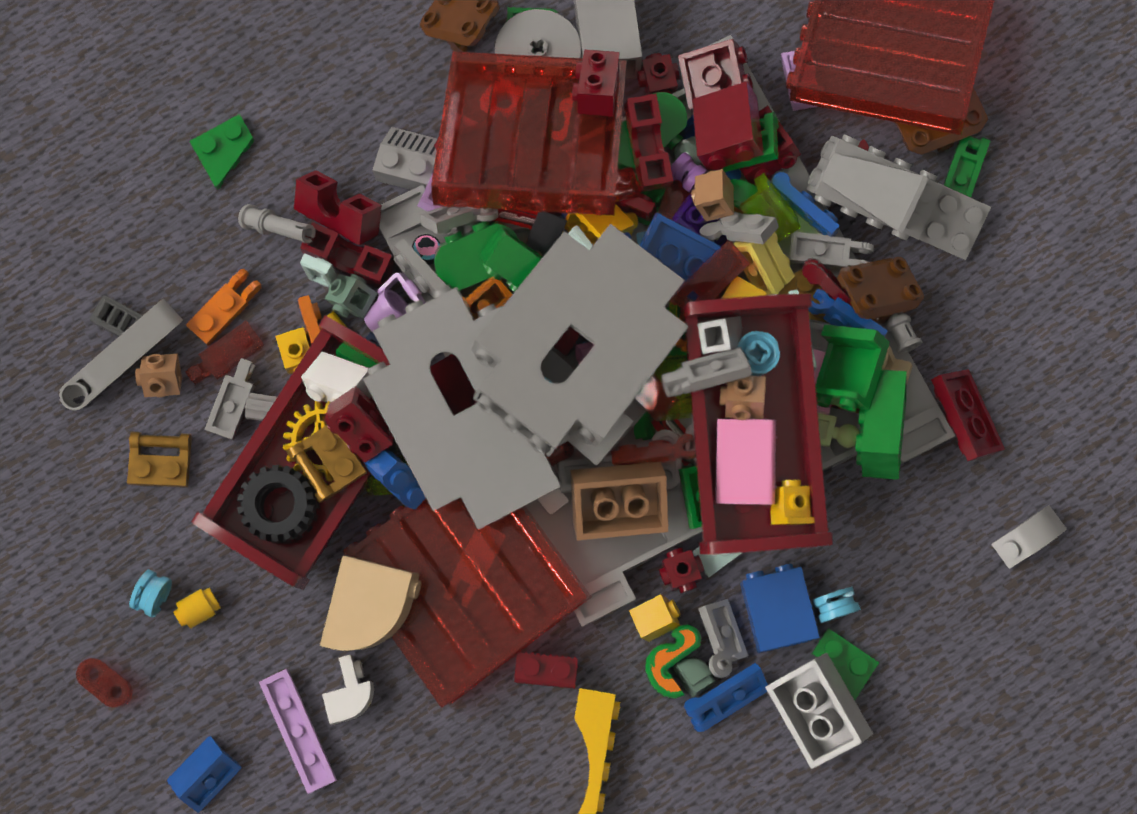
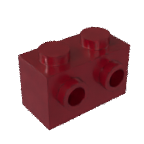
[572,49,620,116]
[324,386,394,462]

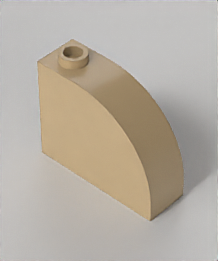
[320,556,421,651]

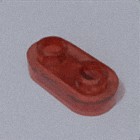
[76,658,132,708]

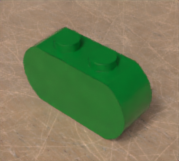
[607,92,687,173]
[434,221,519,290]

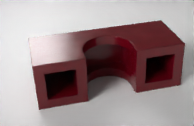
[624,94,673,193]
[294,170,382,245]
[300,222,396,288]

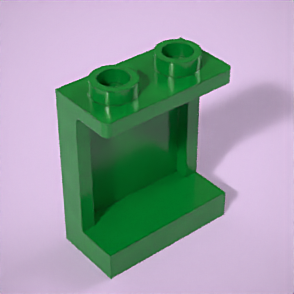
[815,324,890,411]

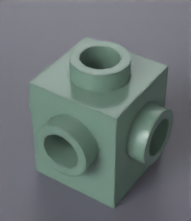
[325,274,378,318]

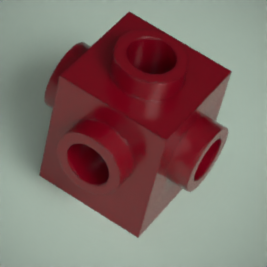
[637,53,680,95]
[659,547,705,593]

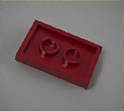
[931,369,1005,461]

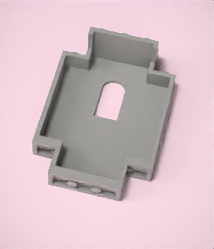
[471,224,689,456]
[363,285,571,530]

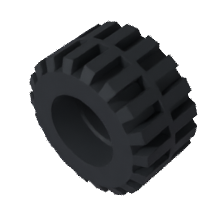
[237,465,320,544]

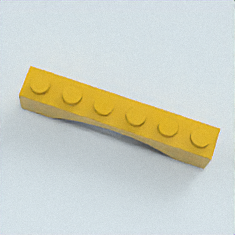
[574,688,620,814]

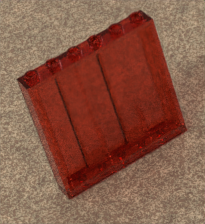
[786,0,995,135]
[431,51,627,216]
[337,497,592,708]

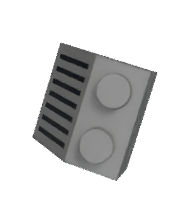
[372,127,440,190]

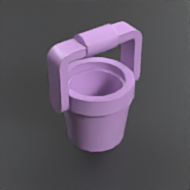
[364,273,426,333]

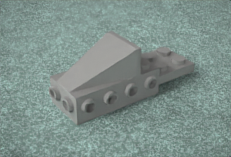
[807,134,991,260]

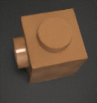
[691,169,734,222]

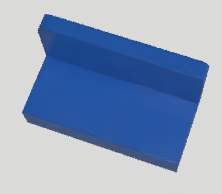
[167,736,242,813]

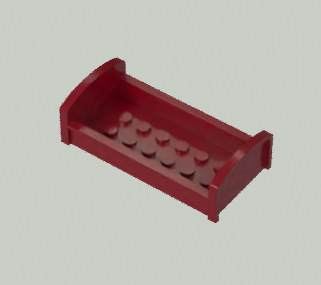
[680,294,833,555]
[191,316,395,590]

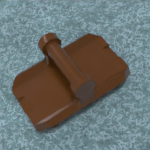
[419,0,500,56]
[892,81,988,155]
[838,257,925,325]

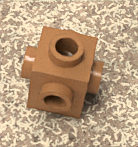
[135,354,182,397]
[720,376,766,420]

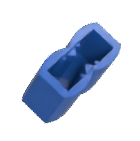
[364,448,426,509]

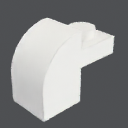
[322,655,374,725]

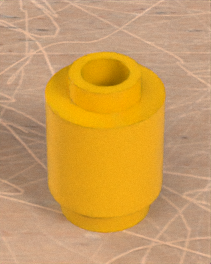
[173,588,221,629]

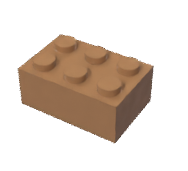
[570,462,669,540]

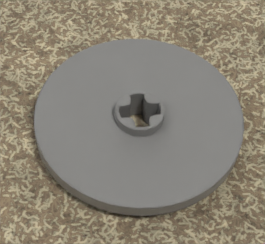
[495,9,581,91]

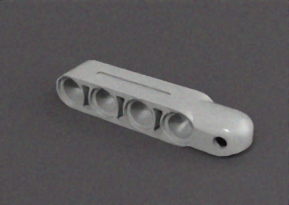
[59,298,183,410]

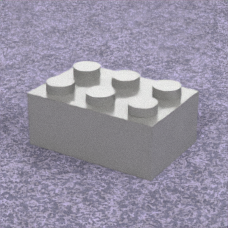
[765,652,873,769]

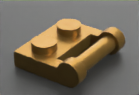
[287,425,367,503]
[127,432,192,487]

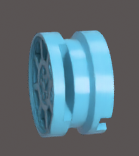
[736,331,780,376]
[129,569,172,617]
[812,587,861,623]

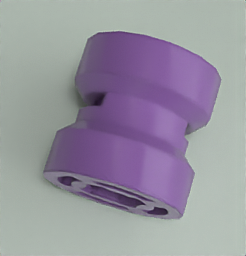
[671,152,708,193]

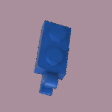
[808,289,888,336]

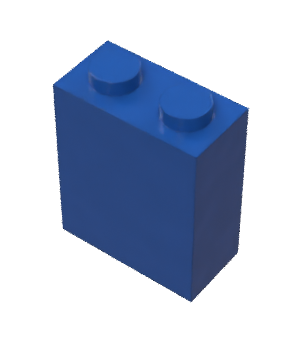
[740,564,820,653]

